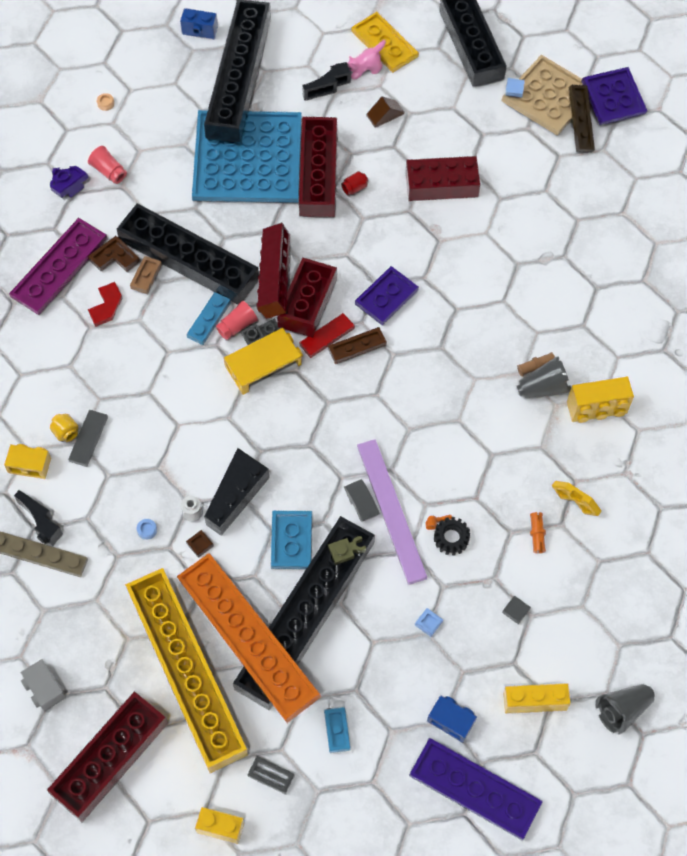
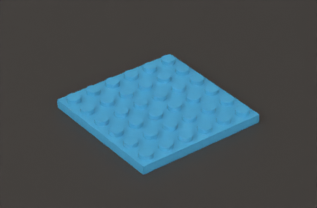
[192,110,302,203]

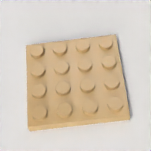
[502,54,583,136]

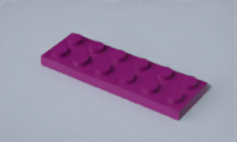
[9,217,108,315]

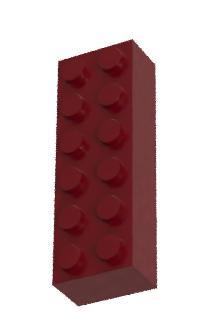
[299,117,337,217]
[47,691,168,822]

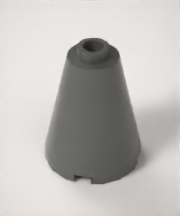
[517,356,571,398]
[595,684,655,735]

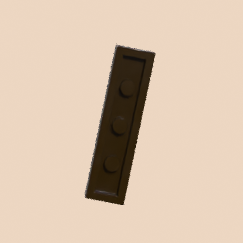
[569,85,595,153]

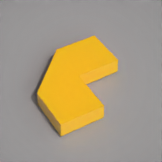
[552,481,602,516]

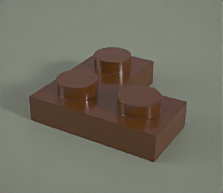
[88,235,140,272]

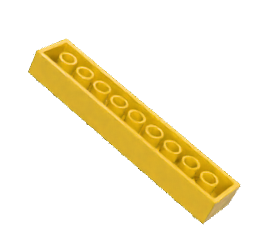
[125,568,248,774]

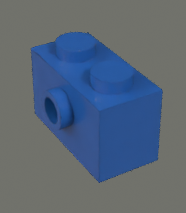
[180,8,218,39]

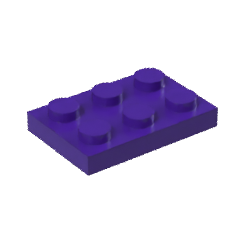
[355,266,419,326]

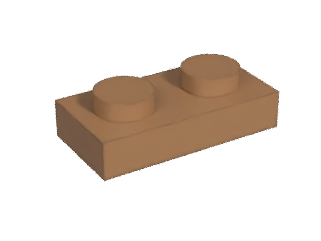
[130,256,162,294]

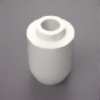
[181,496,202,521]

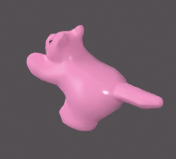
[347,40,386,80]

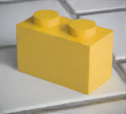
[4,444,51,479]
[195,807,244,844]

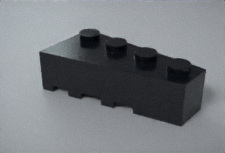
[204,448,269,536]

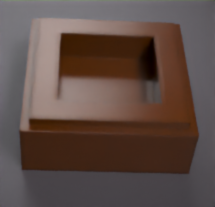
[186,530,214,558]

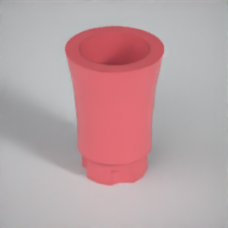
[87,146,127,184]
[215,300,258,340]

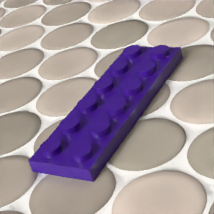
[409,738,543,841]

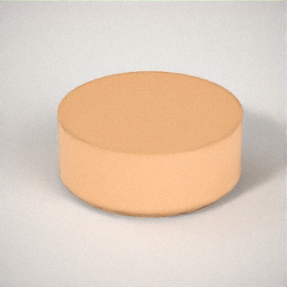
[96,93,114,111]

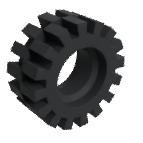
[434,517,470,556]

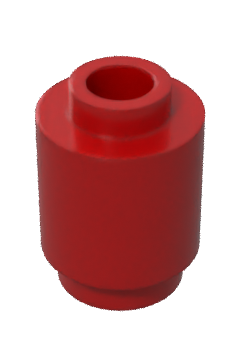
[341,171,368,195]

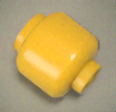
[50,413,79,442]

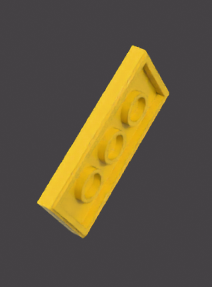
[351,12,419,73]

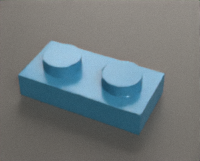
[324,707,350,753]

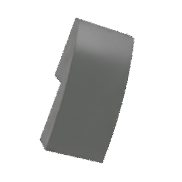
[241,318,280,345]
[344,479,380,522]

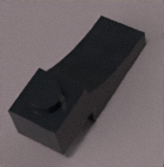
[302,62,351,101]
[14,490,63,546]

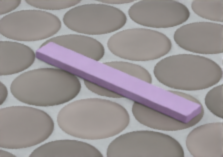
[357,439,427,585]

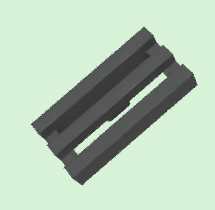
[247,756,295,795]

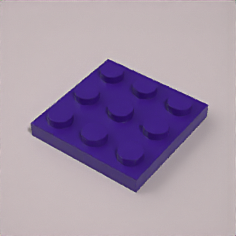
[581,67,648,125]

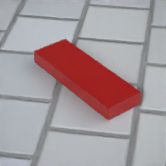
[299,313,355,358]

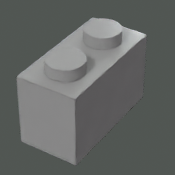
[20,659,66,712]

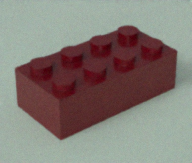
[405,156,480,201]
[277,257,337,338]

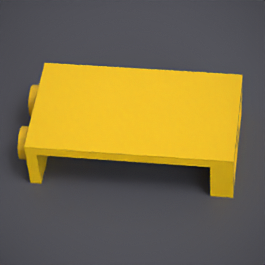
[224,328,303,395]

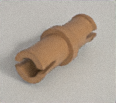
[517,352,555,376]

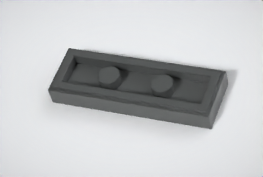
[68,410,108,467]

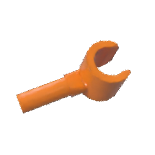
[425,514,452,530]

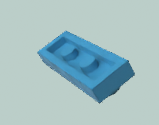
[187,292,231,345]

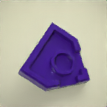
[50,166,89,198]

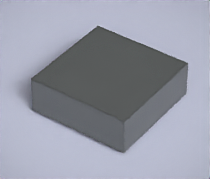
[502,596,531,625]

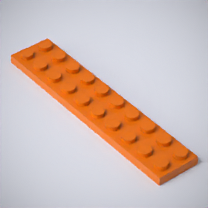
[177,553,321,723]

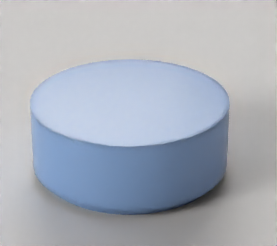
[137,519,157,540]

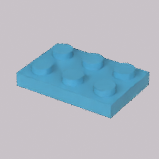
[271,511,312,569]

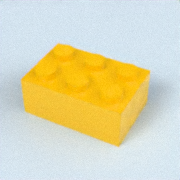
[567,376,634,423]

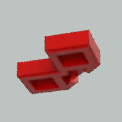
[88,281,122,327]

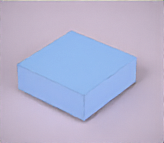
[505,78,525,97]
[415,608,443,637]

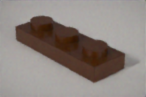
[328,327,387,364]

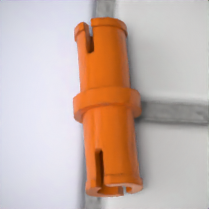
[530,512,546,554]

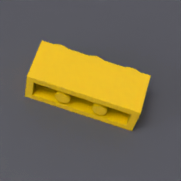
[503,684,570,713]

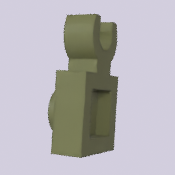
[328,536,366,565]

